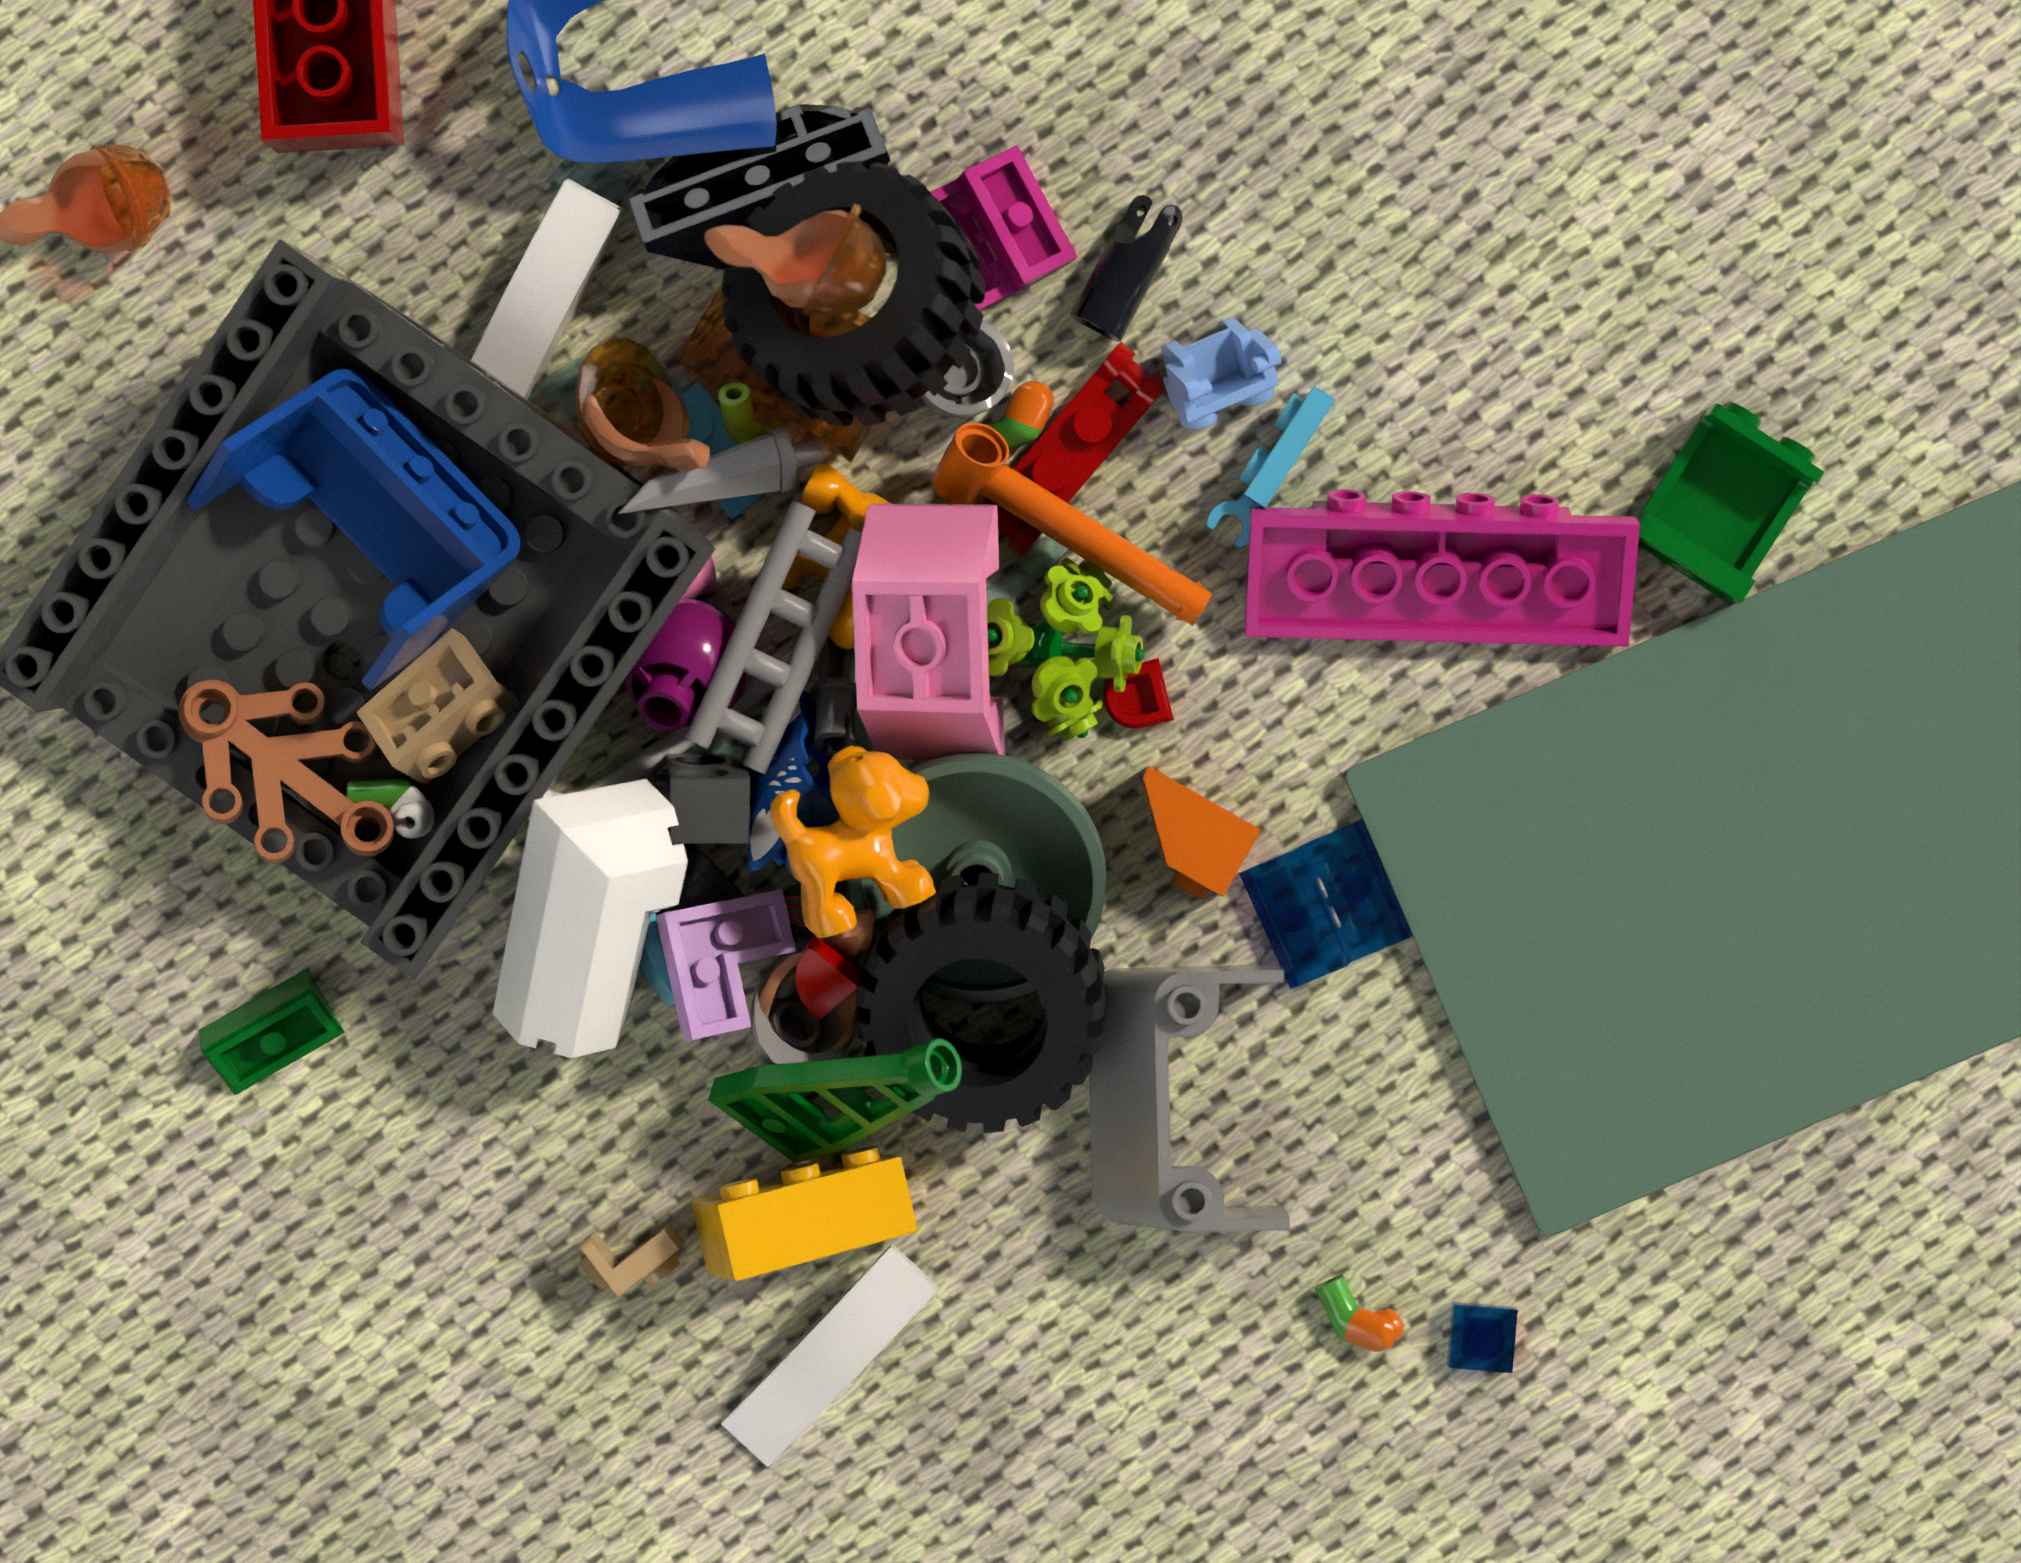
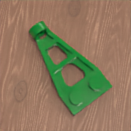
[708,1039,962,1163]

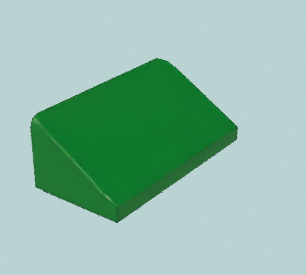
[198,968,345,1095]

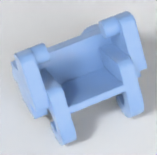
[1161,316,1281,430]

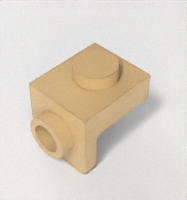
[580,1223,685,1297]

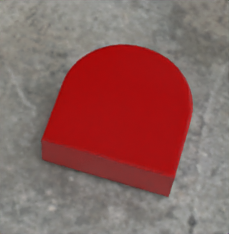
[1103,658,1174,729]

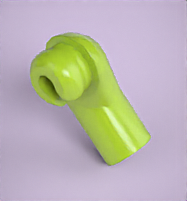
[718,382,793,445]

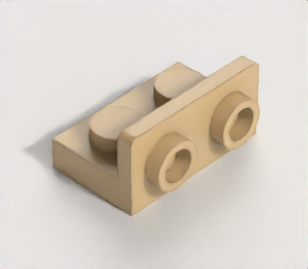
[356,628,519,784]

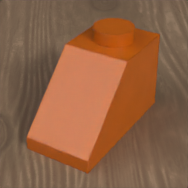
[1141,766,1261,901]

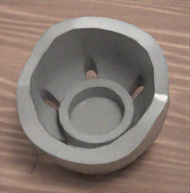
[921,320,1014,419]

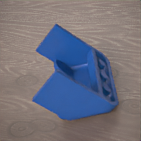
[186,369,521,691]

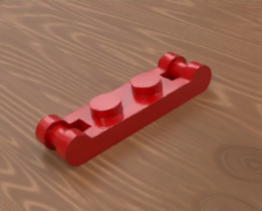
[982,342,1166,557]

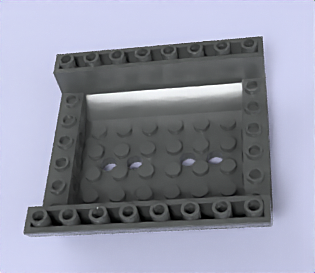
[0,239,715,980]

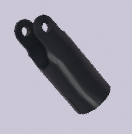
[1070,195,1182,342]

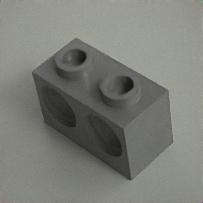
[654,754,750,844]

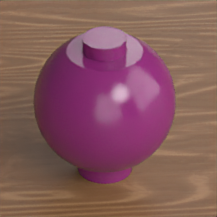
[623,599,749,731]

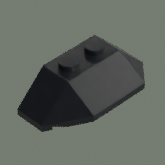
[629,104,890,270]

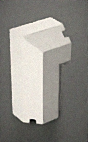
[492,779,688,1058]

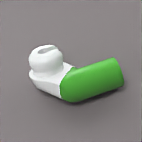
[347,779,435,839]

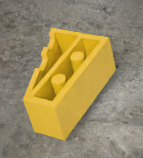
[690,1146,918,1282]

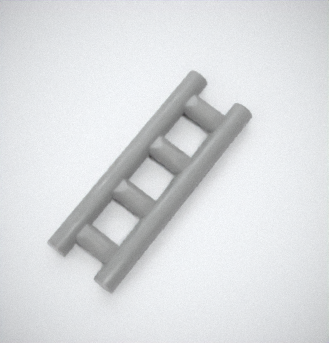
[685,501,862,774]

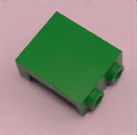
[1637,402,1824,605]

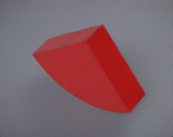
[795,935,863,1021]

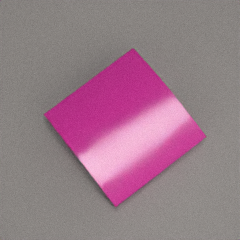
[930,145,1078,312]

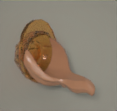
[0,143,172,254]
[704,204,887,317]
[576,338,710,472]

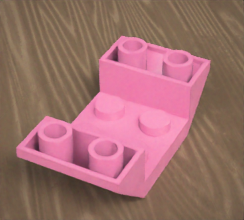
[852,503,1005,760]

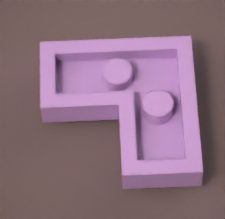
[656,889,796,1043]

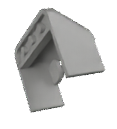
[1089,964,1290,1232]

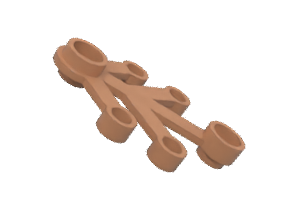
[178,680,394,864]

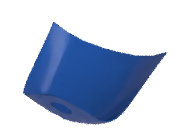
[507,0,777,164]

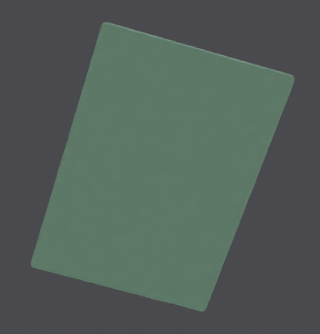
[1345,481,2021,1236]

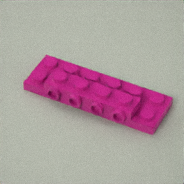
[1244,489,1640,647]

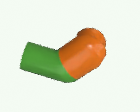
[988,381,1054,451]
[1314,1274,1404,1352]

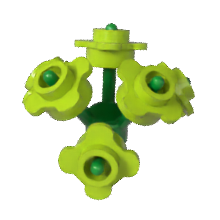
[987,557,1145,741]

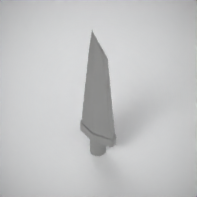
[618,427,824,514]

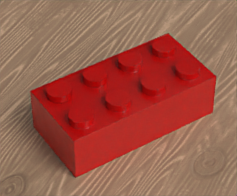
[253,0,404,153]

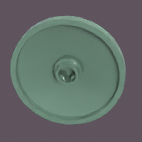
[849,752,1107,1003]

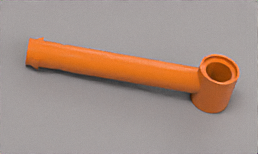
[932,422,1213,626]

